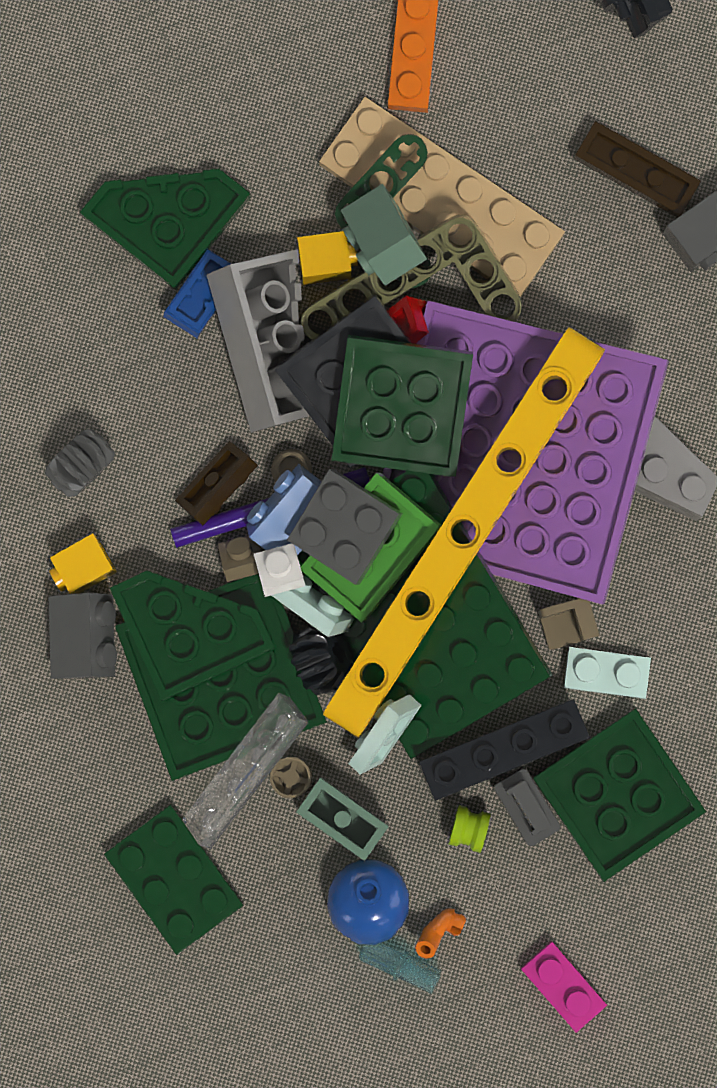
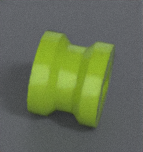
[448,805,491,853]

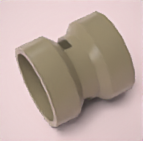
[270,757,312,798]

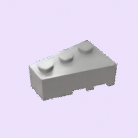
[635,416,717,521]

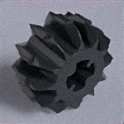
[289,626,353,695]

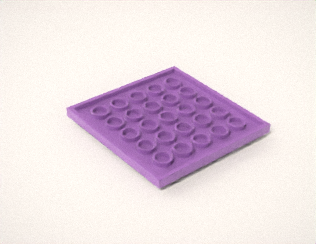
[383,300,669,604]

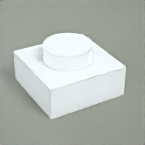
[254,543,305,597]

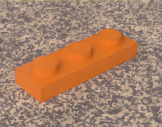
[388,0,438,113]

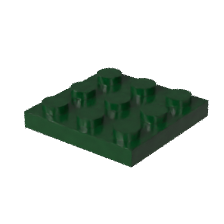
[331,335,473,477]
[533,708,706,882]

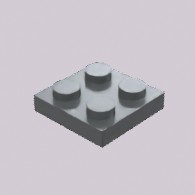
[287,469,403,585]

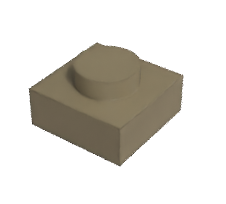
[218,535,262,582]

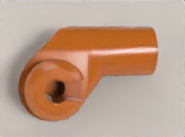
[415,908,466,959]

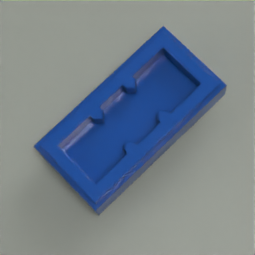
[163,249,230,339]

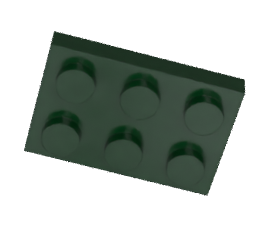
[104,805,244,955]

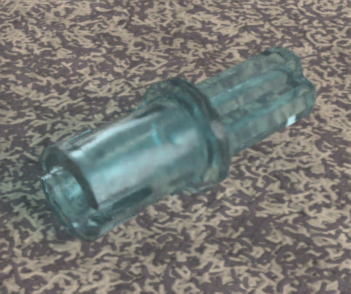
[359,943,443,995]

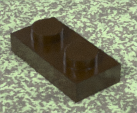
[175,441,258,526]

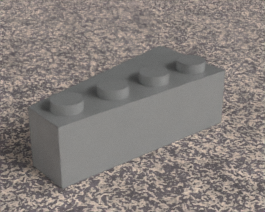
[207,249,309,433]

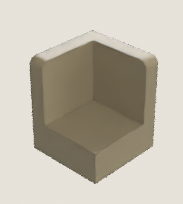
[538,598,600,650]

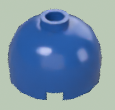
[327,859,409,945]

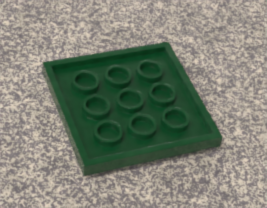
[115,574,327,781]

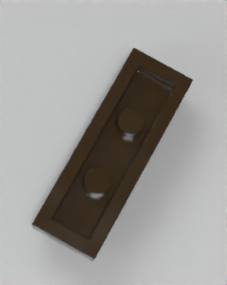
[574,121,701,218]

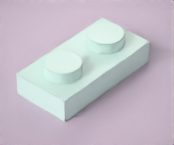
[271,575,355,637]
[563,647,651,699]
[348,694,422,775]

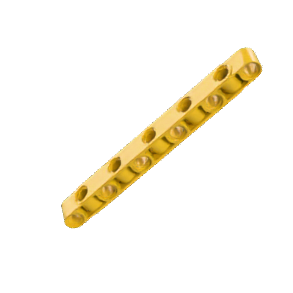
[323,327,605,738]

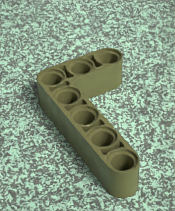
[301,214,522,339]

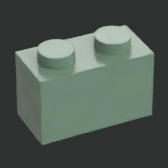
[341,183,427,286]
[296,778,389,861]

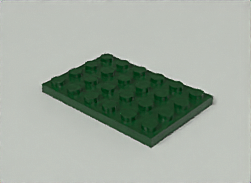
[297,471,553,759]

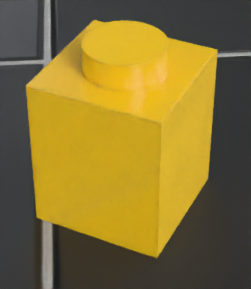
[297,231,358,285]
[49,533,117,594]

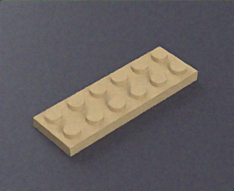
[319,97,565,298]

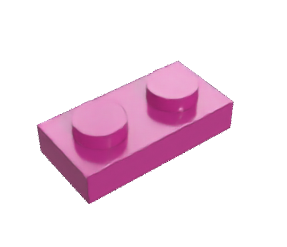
[520,941,607,1033]

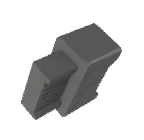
[493,769,560,846]

